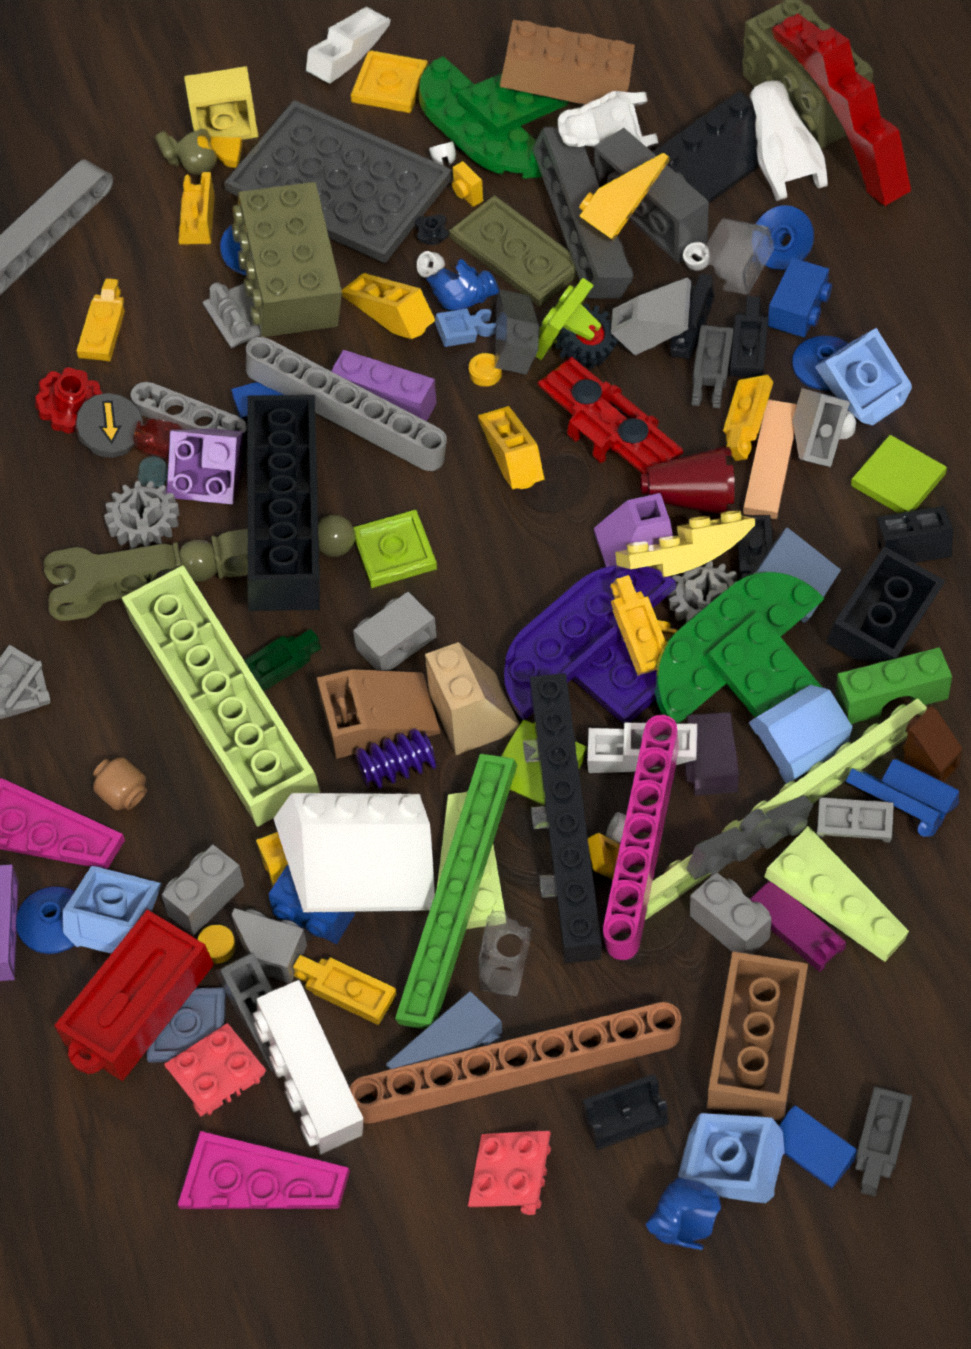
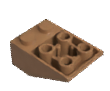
[317,669,440,759]

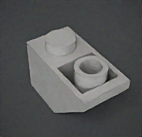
[232,908,307,984]

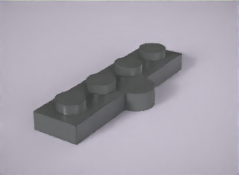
[686,795,813,880]

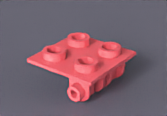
[164,1023,266,1117]
[468,1131,551,1215]

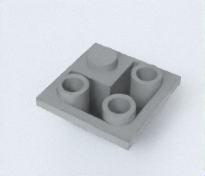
[611,278,691,355]

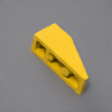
[579,153,670,241]
[342,273,435,339]
[478,406,545,490]

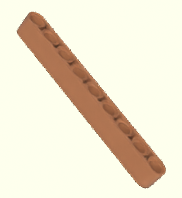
[350,1002,681,1124]

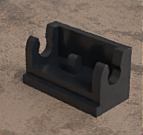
[876,506,953,563]
[582,1074,669,1150]

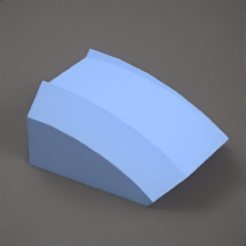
[815,328,912,425]
[749,685,852,784]
[63,866,162,954]
[678,1113,785,1203]

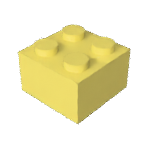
[184,66,258,145]

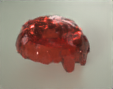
[133,418,184,459]

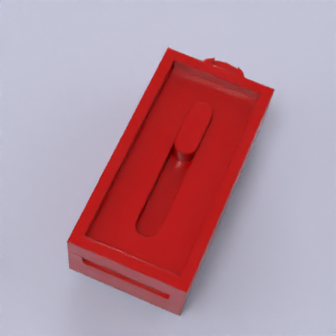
[54,910,214,1082]

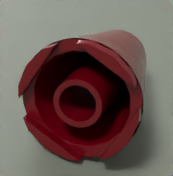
[640,446,734,514]

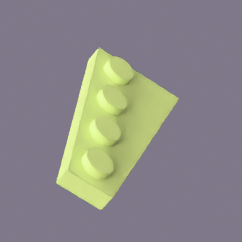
[437,792,506,929]
[764,826,909,962]

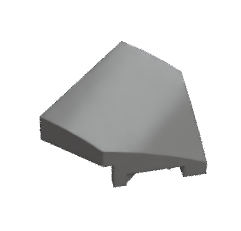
[0,645,50,719]

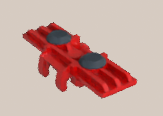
[538,357,683,474]

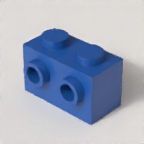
[768,258,832,337]
[268,865,355,944]

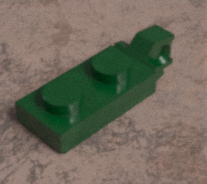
[244,629,322,692]

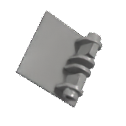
[202,282,261,348]

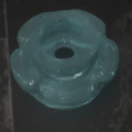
[138,456,168,488]

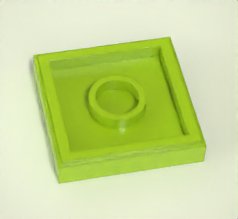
[851,435,947,513]
[354,509,437,588]

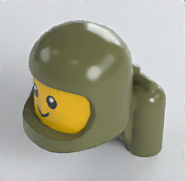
[155,129,217,175]

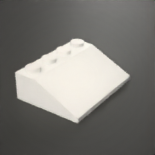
[273,793,435,912]

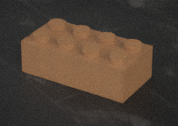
[500,20,635,104]
[707,952,808,1121]

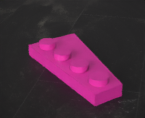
[0,778,125,869]
[178,1131,350,1209]

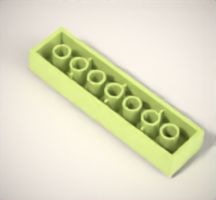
[122,565,320,827]

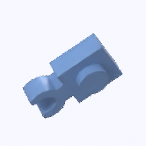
[434,309,496,347]

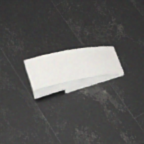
[306,7,390,83]
[587,723,697,773]

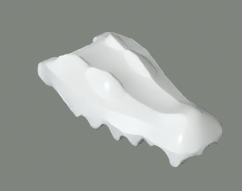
[750,80,827,201]
[558,91,659,148]

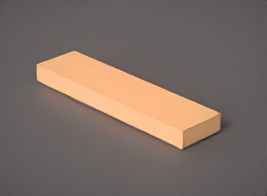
[743,400,797,519]

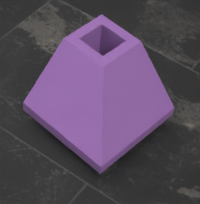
[167,428,245,504]
[594,493,673,569]

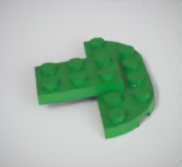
[419,56,569,178]
[654,572,825,724]

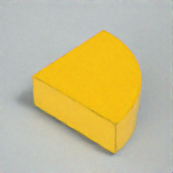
[210,136,242,168]

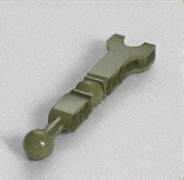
[43,514,356,621]

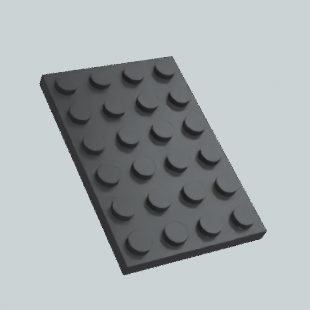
[224,100,453,263]

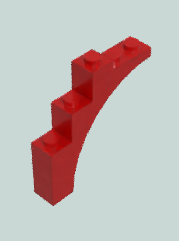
[772,14,911,206]

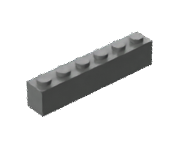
[532,127,633,298]

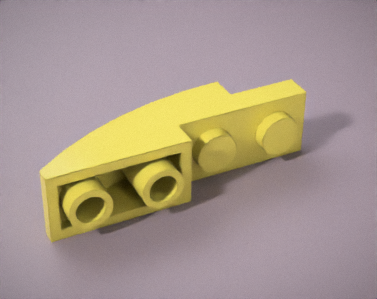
[615,511,755,577]

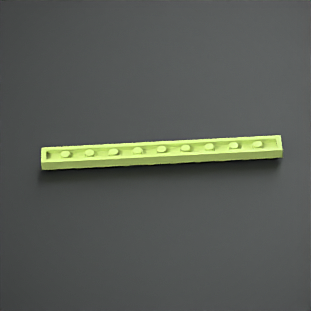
[634,698,927,920]

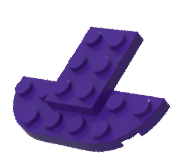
[504,565,676,724]

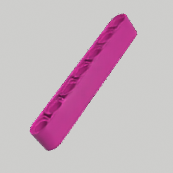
[603,715,679,960]

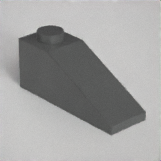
[495,289,539,374]
[215,952,274,1071]

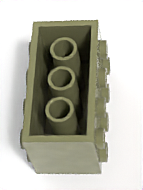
[742,0,873,149]
[232,182,342,337]

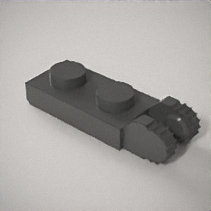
[692,325,734,408]

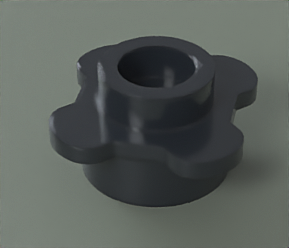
[415,214,449,245]

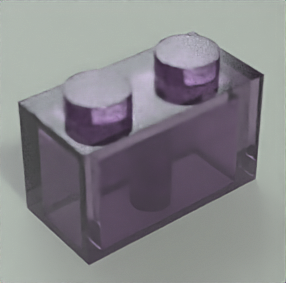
[685,712,739,796]

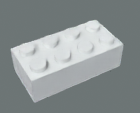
[253,980,363,1155]

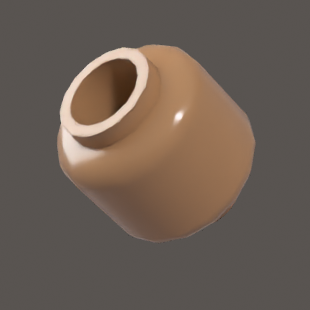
[93,757,147,810]

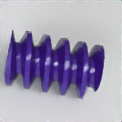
[356,728,436,789]

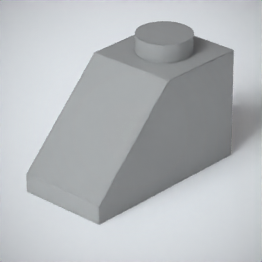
[792,388,850,467]

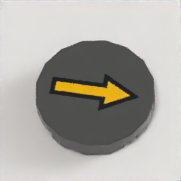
[76,393,143,458]

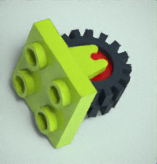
[536,278,618,369]

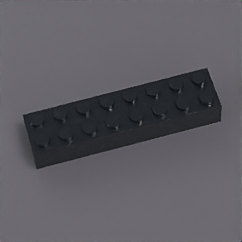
[248,395,320,611]

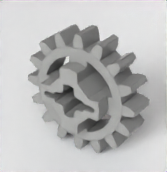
[104,481,180,549]
[668,561,737,623]

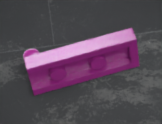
[750,881,846,972]

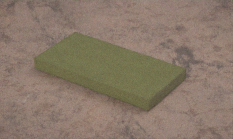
[449,195,578,307]

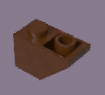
[903,706,963,783]

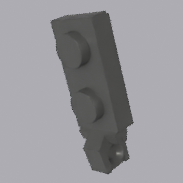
[856,1087,912,1197]

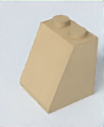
[425,642,520,755]

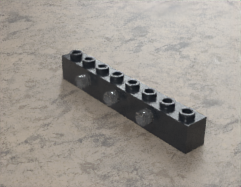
[523,673,602,964]

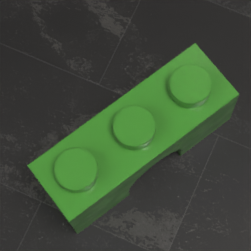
[835,647,952,724]

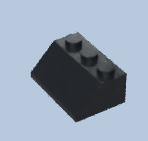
[826,546,945,661]

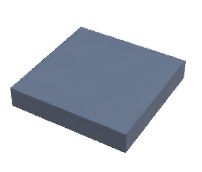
[754,527,841,623]
[147,988,226,1062]

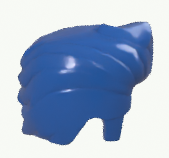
[427,259,499,311]
[646,1178,721,1250]

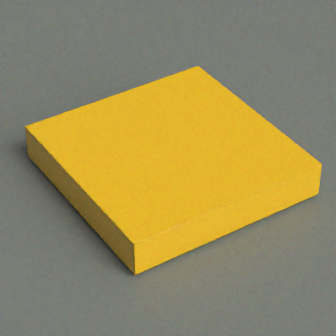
[351,50,428,113]

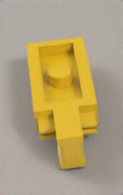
[77,278,125,361]
[723,375,773,461]
[610,575,666,675]
[293,955,396,1025]

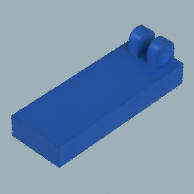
[846,768,947,837]

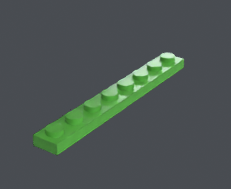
[395,754,517,1030]

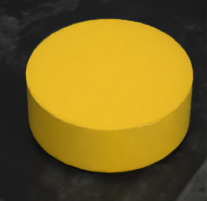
[469,353,502,386]
[197,925,236,964]

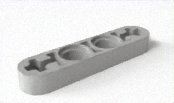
[131,382,248,444]

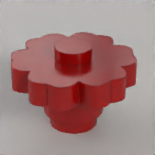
[35,367,103,433]

